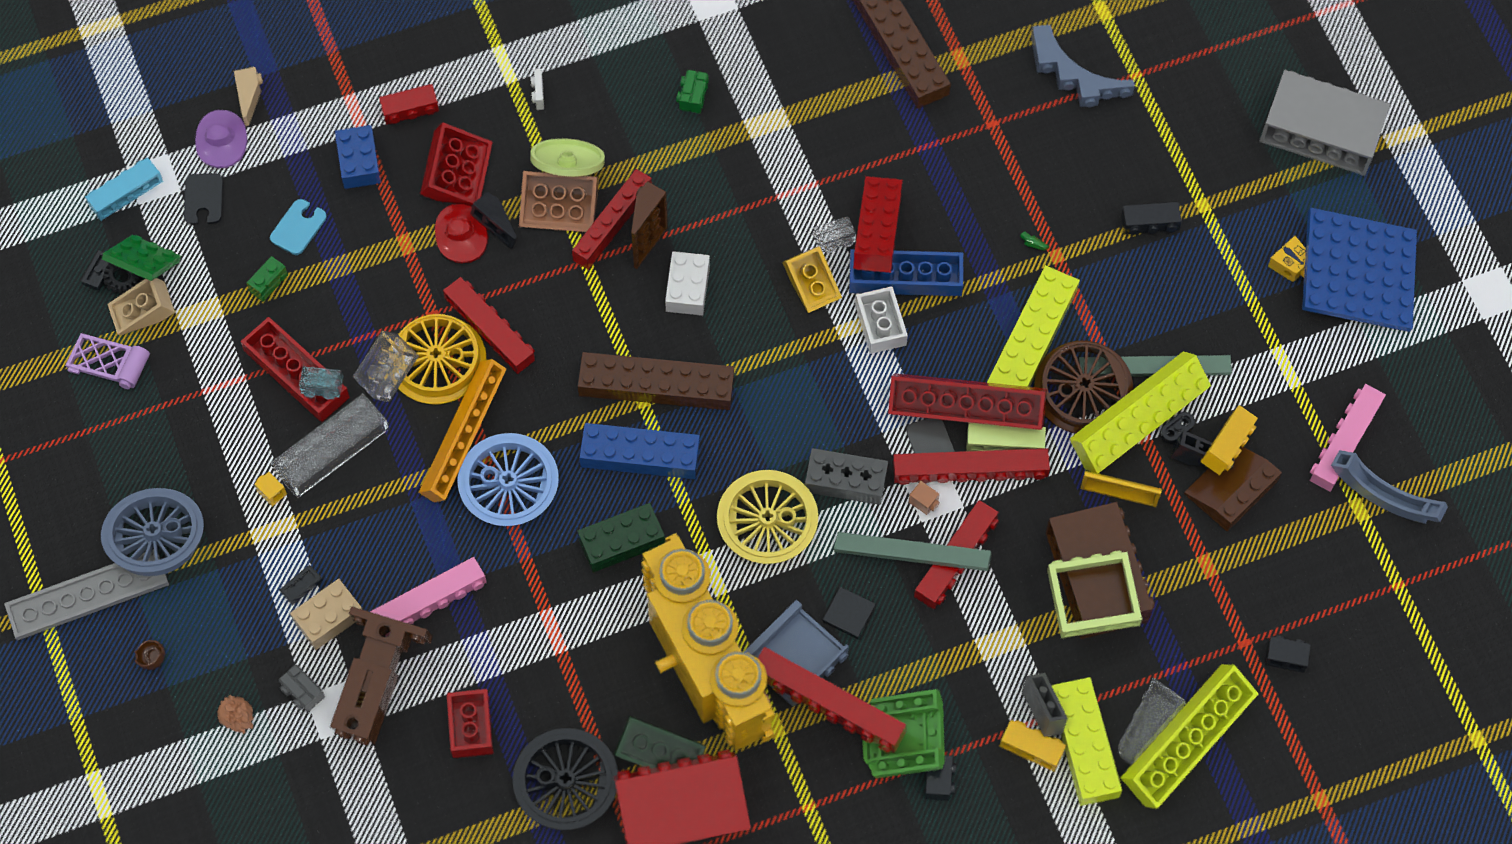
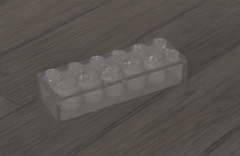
[271,394,389,498]

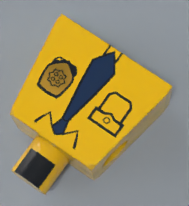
[1268,236,1306,282]

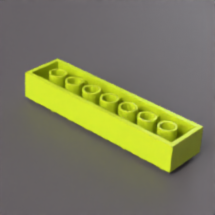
[987,265,1080,387]
[1069,351,1211,473]
[1121,664,1258,808]

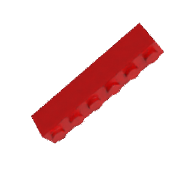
[572,169,652,270]
[443,277,535,374]
[914,500,999,609]

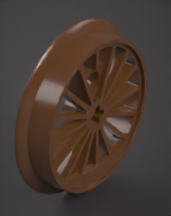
[1034,340,1133,434]

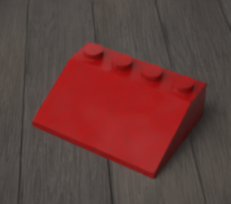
[420,122,492,206]

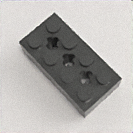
[805,448,888,505]

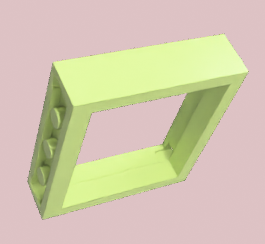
[1047,551,1142,638]

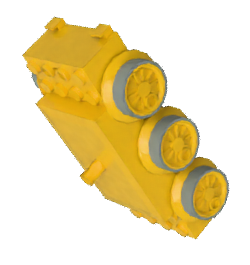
[641,533,775,751]

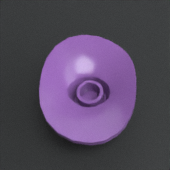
[196,110,247,168]

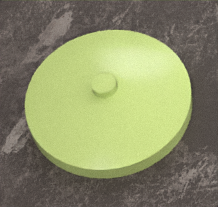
[530,139,605,176]

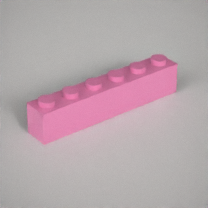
[1310,384,1386,492]
[370,557,487,637]

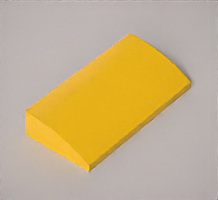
[1080,470,1162,507]

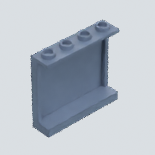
[744,600,849,707]

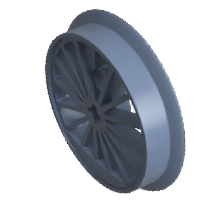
[101,488,204,576]

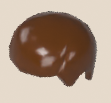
[134,640,165,670]

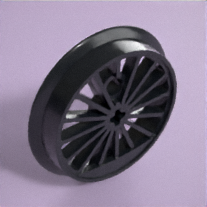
[513,728,618,830]

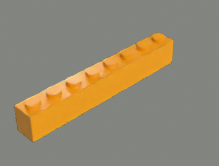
[418,359,506,502]

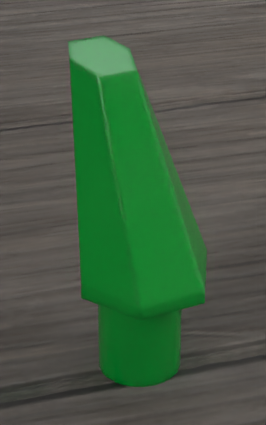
[1020,231,1050,251]

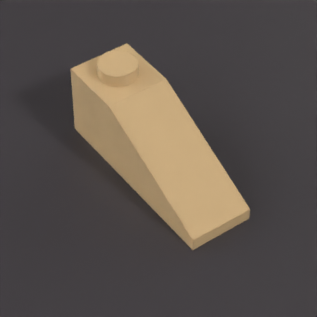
[234,67,263,126]

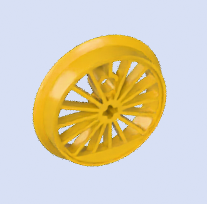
[388,314,486,404]

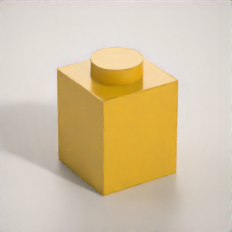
[254,472,287,507]

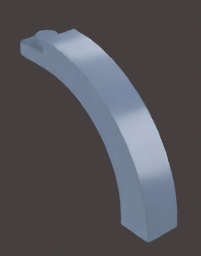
[1331,450,1448,524]

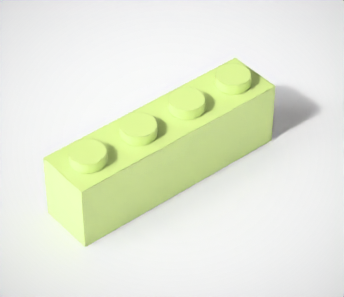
[966,422,1046,451]

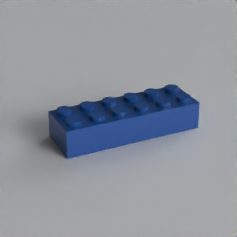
[849,249,963,296]
[580,423,700,479]

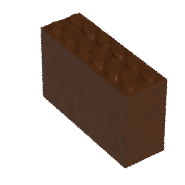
[1045,502,1155,639]

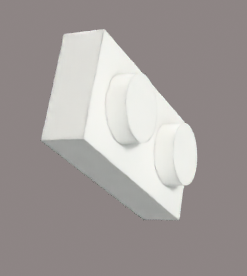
[531,69,544,110]

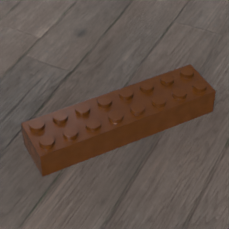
[852,0,951,109]
[578,352,734,410]

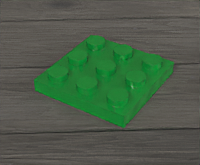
[102,235,181,281]

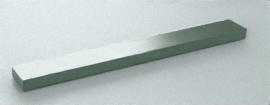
[1078,355,1232,377]
[834,532,992,571]

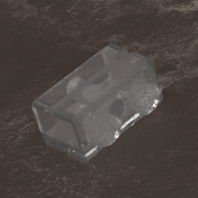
[813,216,856,253]

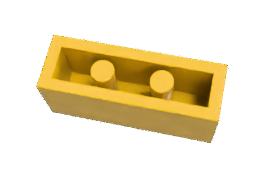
[999,720,1066,772]

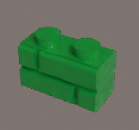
[677,70,708,113]
[246,256,288,302]

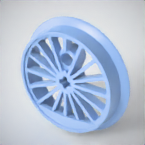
[458,433,558,526]

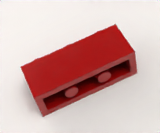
[379,84,439,125]

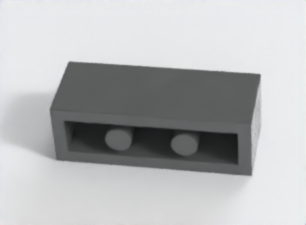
[1022,673,1068,737]

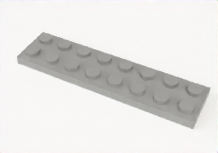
[4,549,169,640]

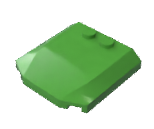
[863,689,945,778]

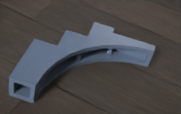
[1031,25,1135,107]

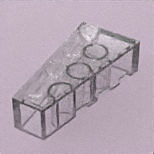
[1118,678,1185,765]

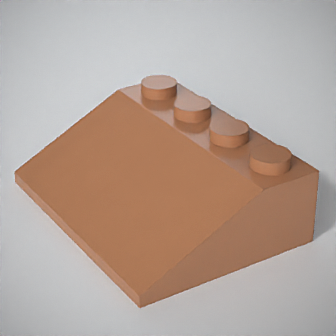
[519,171,599,232]

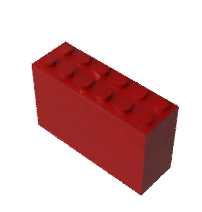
[613,749,751,844]

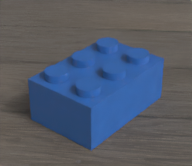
[335,125,381,189]

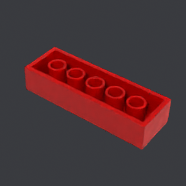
[853,176,902,273]
[241,317,350,422]

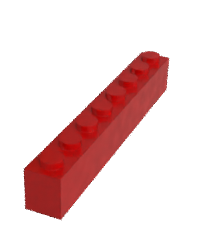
[893,448,1050,485]

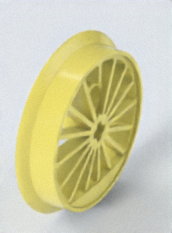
[717,470,818,564]

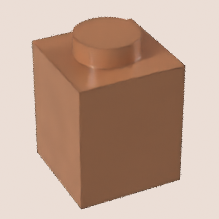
[908,481,940,515]

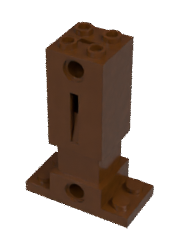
[330,606,433,746]

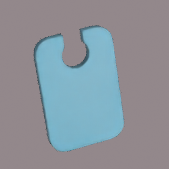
[270,199,327,255]

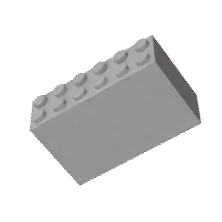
[1259,70,1390,176]

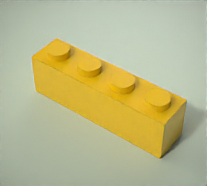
[1201,405,1258,475]

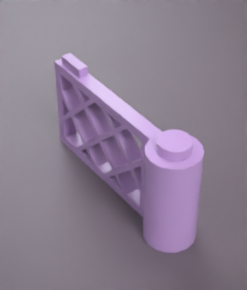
[65,333,150,389]

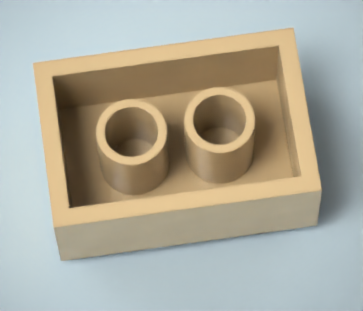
[290,579,362,650]

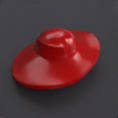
[435,204,488,263]

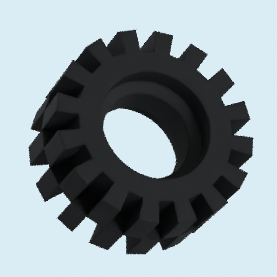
[103,263,139,294]

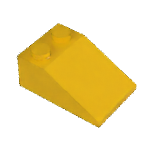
[782,246,842,313]

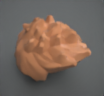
[217,695,254,734]

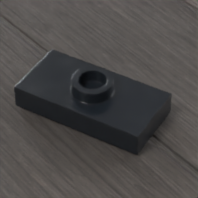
[279,565,323,606]

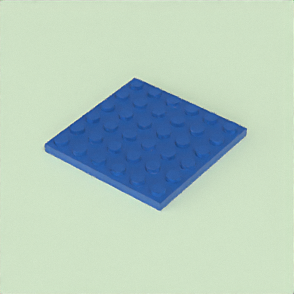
[1302,208,1417,332]

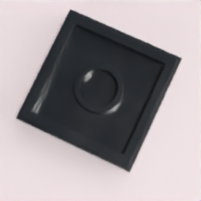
[823,587,876,639]

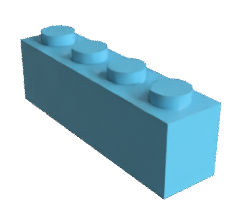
[85,157,163,221]

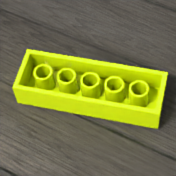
[1051,677,1122,806]

